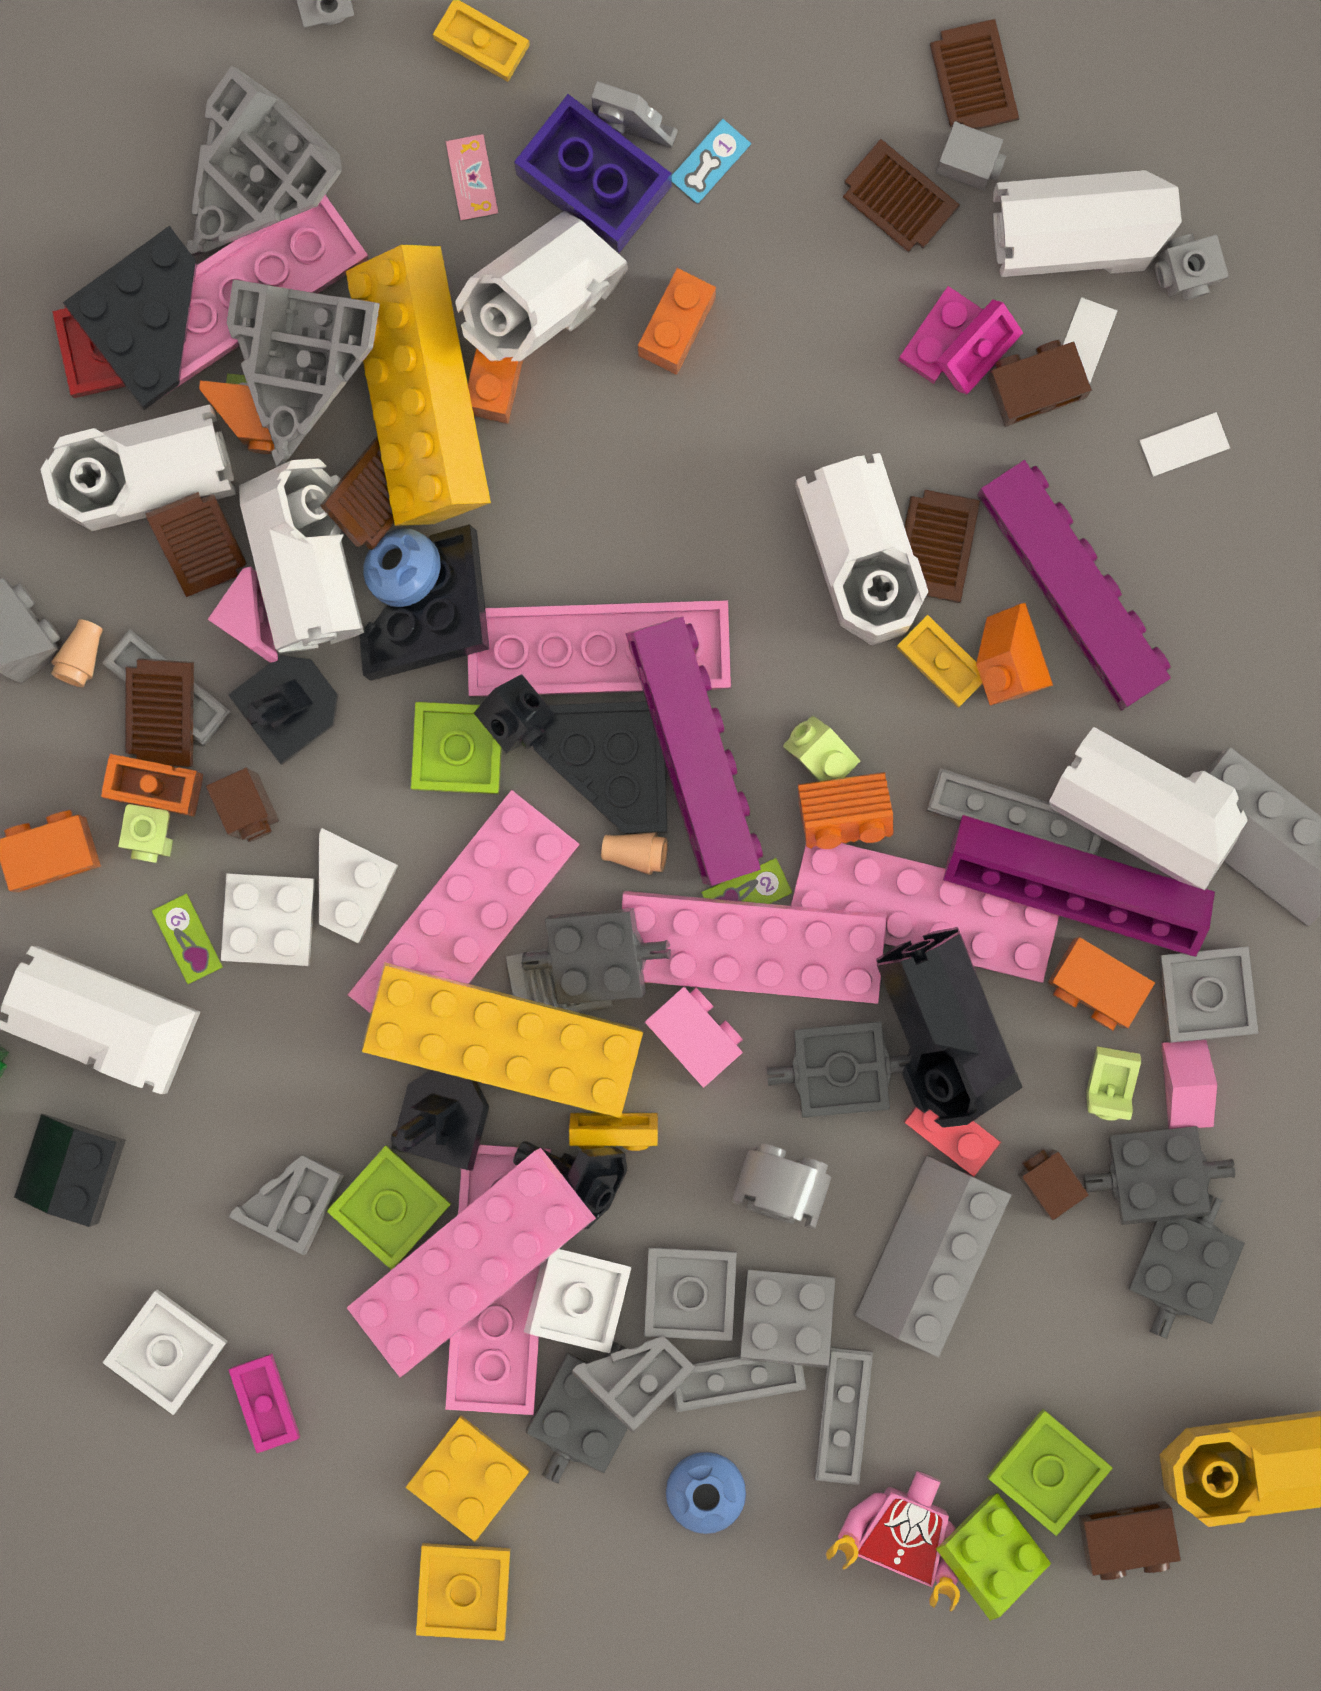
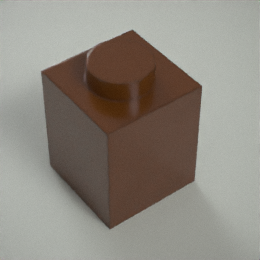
[1018,1148,1089,1220]

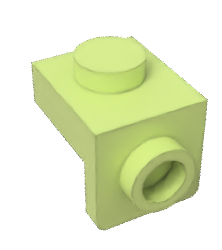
[783,716,860,781]
[118,804,173,863]
[1086,1046,1141,1120]

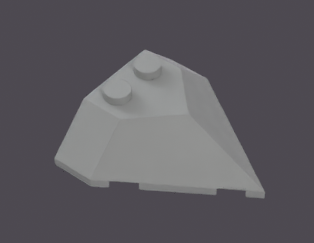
[187,66,342,257]
[227,279,380,467]

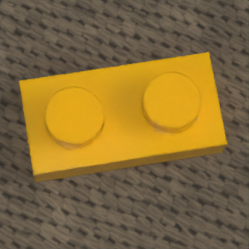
[433,0,530,82]
[896,615,982,708]
[569,1113,658,1151]

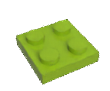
[411,702,502,794]
[327,1145,452,1270]
[987,1409,1113,1536]
[936,1493,1051,1621]

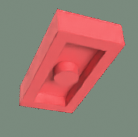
[904,1107,1001,1177]

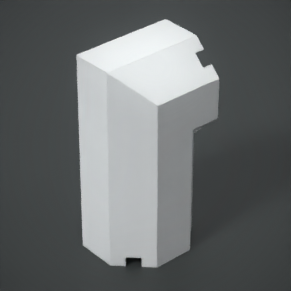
[993,170,1182,277]
[455,211,628,361]
[40,405,236,531]
[795,453,928,646]
[239,458,364,654]
[1049,727,1248,890]
[0,946,200,1094]

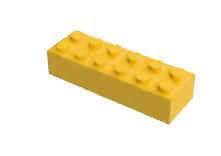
[346,245,491,526]
[362,962,643,1118]

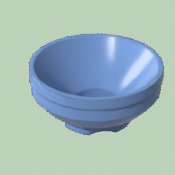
[363,528,441,607]
[666,1452,746,1534]

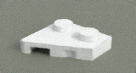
[319,828,398,944]

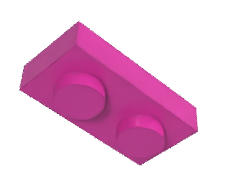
[898,286,983,384]
[936,299,1023,394]
[228,1353,300,1453]

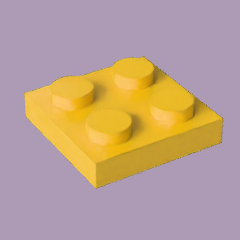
[405,1416,530,1542]
[416,1543,511,1641]

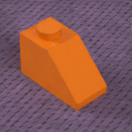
[199,380,275,454]
[976,603,1053,705]

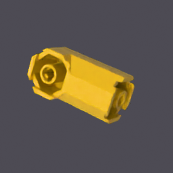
[1159,1411,1321,1527]

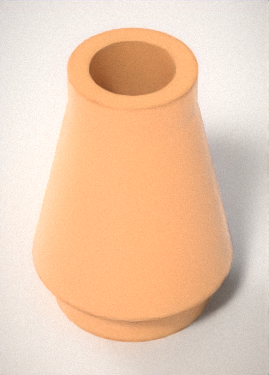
[51,619,103,687]
[601,832,668,875]

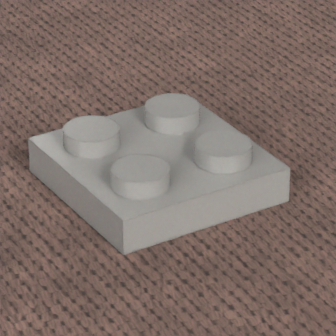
[1159,946,1258,1043]
[644,1247,737,1341]
[740,1270,835,1368]

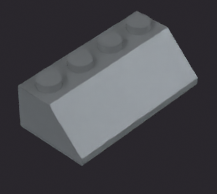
[1206,747,1321,926]
[855,1155,1011,1358]

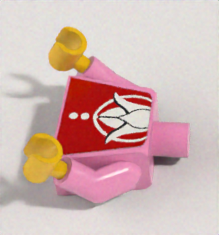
[826,1471,960,1611]

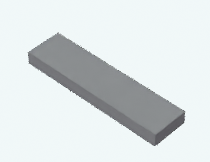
[926,768,1102,855]

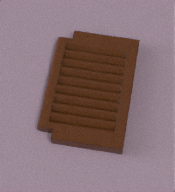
[930,19,1019,130]
[843,139,960,252]
[320,436,394,550]
[904,490,980,603]
[146,492,247,597]
[125,658,194,767]

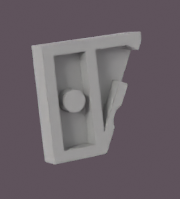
[591,81,678,148]
[229,1155,344,1255]
[572,1336,695,1433]

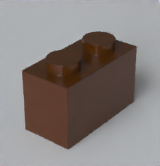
[987,340,1092,427]
[206,767,279,842]
[1078,1501,1181,1580]

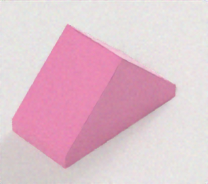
[207,566,278,663]
[1161,1039,1217,1129]

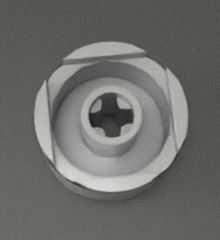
[731,1143,832,1229]

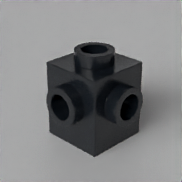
[474,674,555,753]

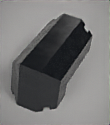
[876,927,1023,1128]

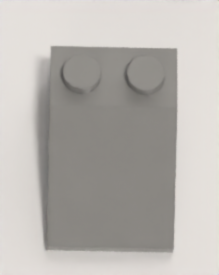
[0,578,61,684]

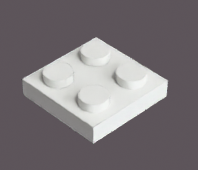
[221,873,316,966]
[524,1249,631,1353]
[103,1290,228,1415]

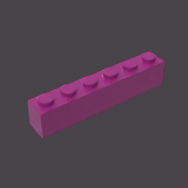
[977,460,1171,711]
[625,617,763,886]
[943,815,1215,957]

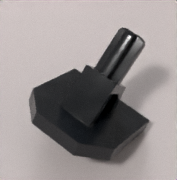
[228,655,338,765]
[391,1070,489,1171]
[513,1141,627,1229]

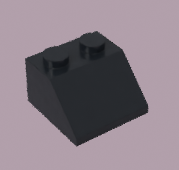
[14,1114,126,1227]

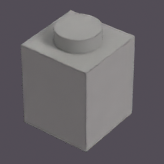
[936,122,1007,191]

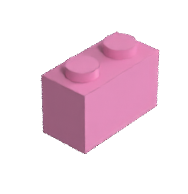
[645,987,743,1088]

